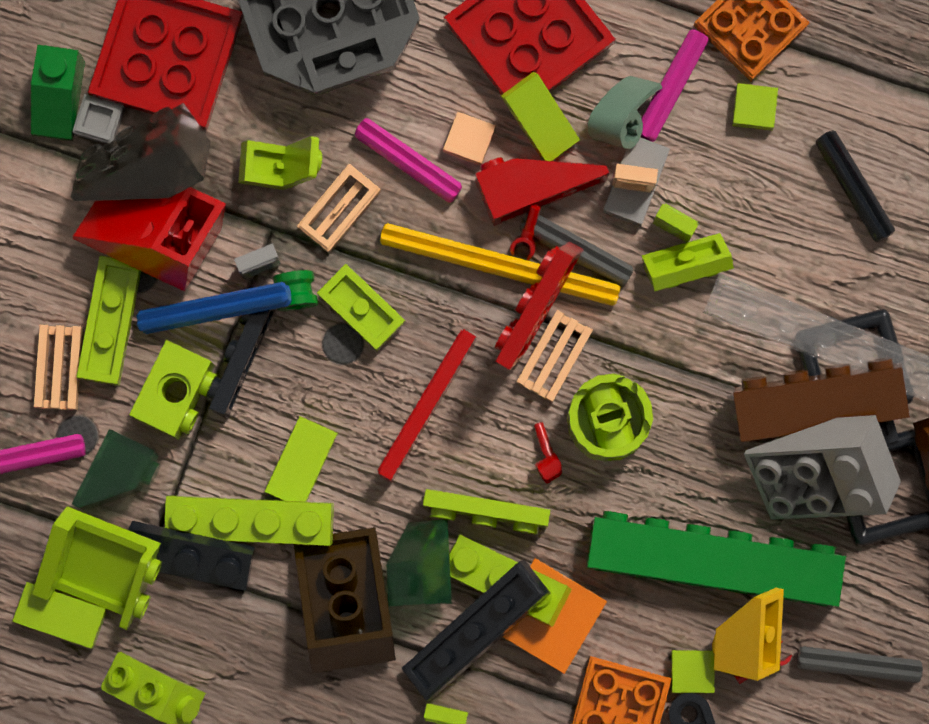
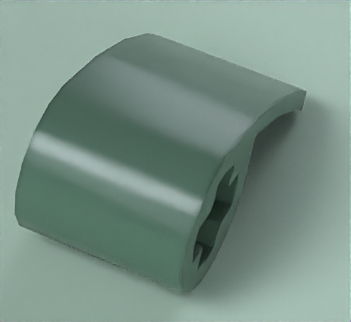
[588,76,663,149]

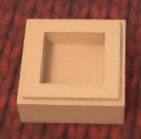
[443,112,496,166]
[612,164,658,193]

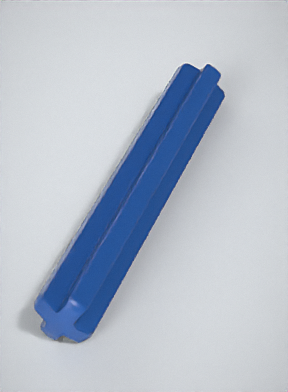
[136,282,292,334]

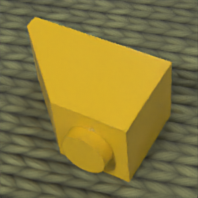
[712,587,784,681]

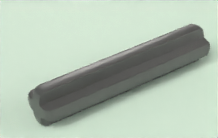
[520,212,633,287]
[797,646,923,683]

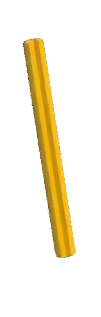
[380,223,620,306]

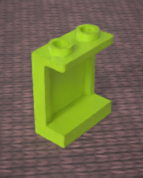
[32,506,162,630]

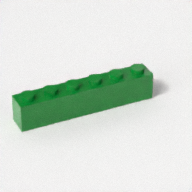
[585,511,846,608]

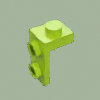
[238,136,322,190]
[101,652,206,724]

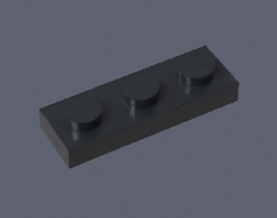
[207,309,276,419]
[128,521,255,591]

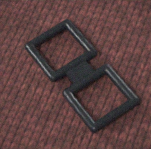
[794,309,929,547]

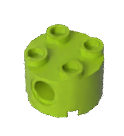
[567,374,653,462]

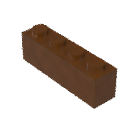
[733,358,910,442]

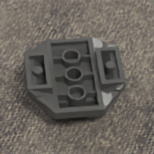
[238,0,420,96]

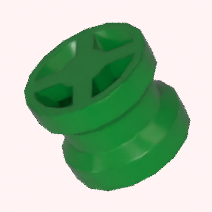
[273,270,318,311]

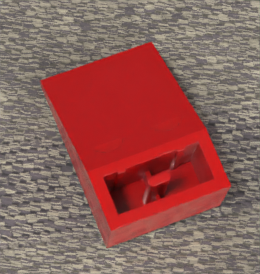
[73,175,226,292]

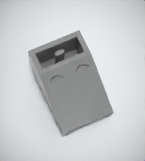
[744,415,901,519]

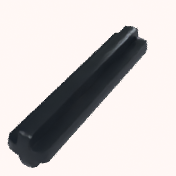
[816,130,895,242]

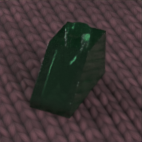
[71,429,161,511]
[386,519,452,607]

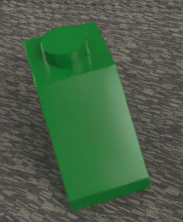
[31,44,85,141]

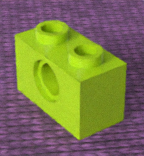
[129,340,217,440]

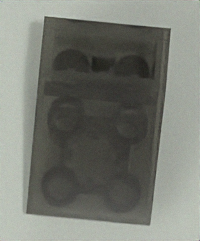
[70,103,211,201]

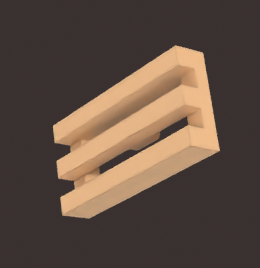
[297,164,381,254]
[516,310,593,403]
[34,324,83,410]

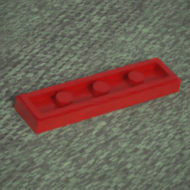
[378,329,476,483]

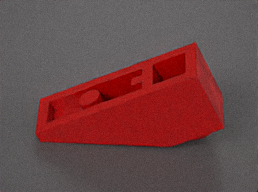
[475,157,609,226]

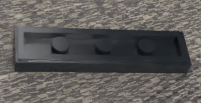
[401,560,551,701]

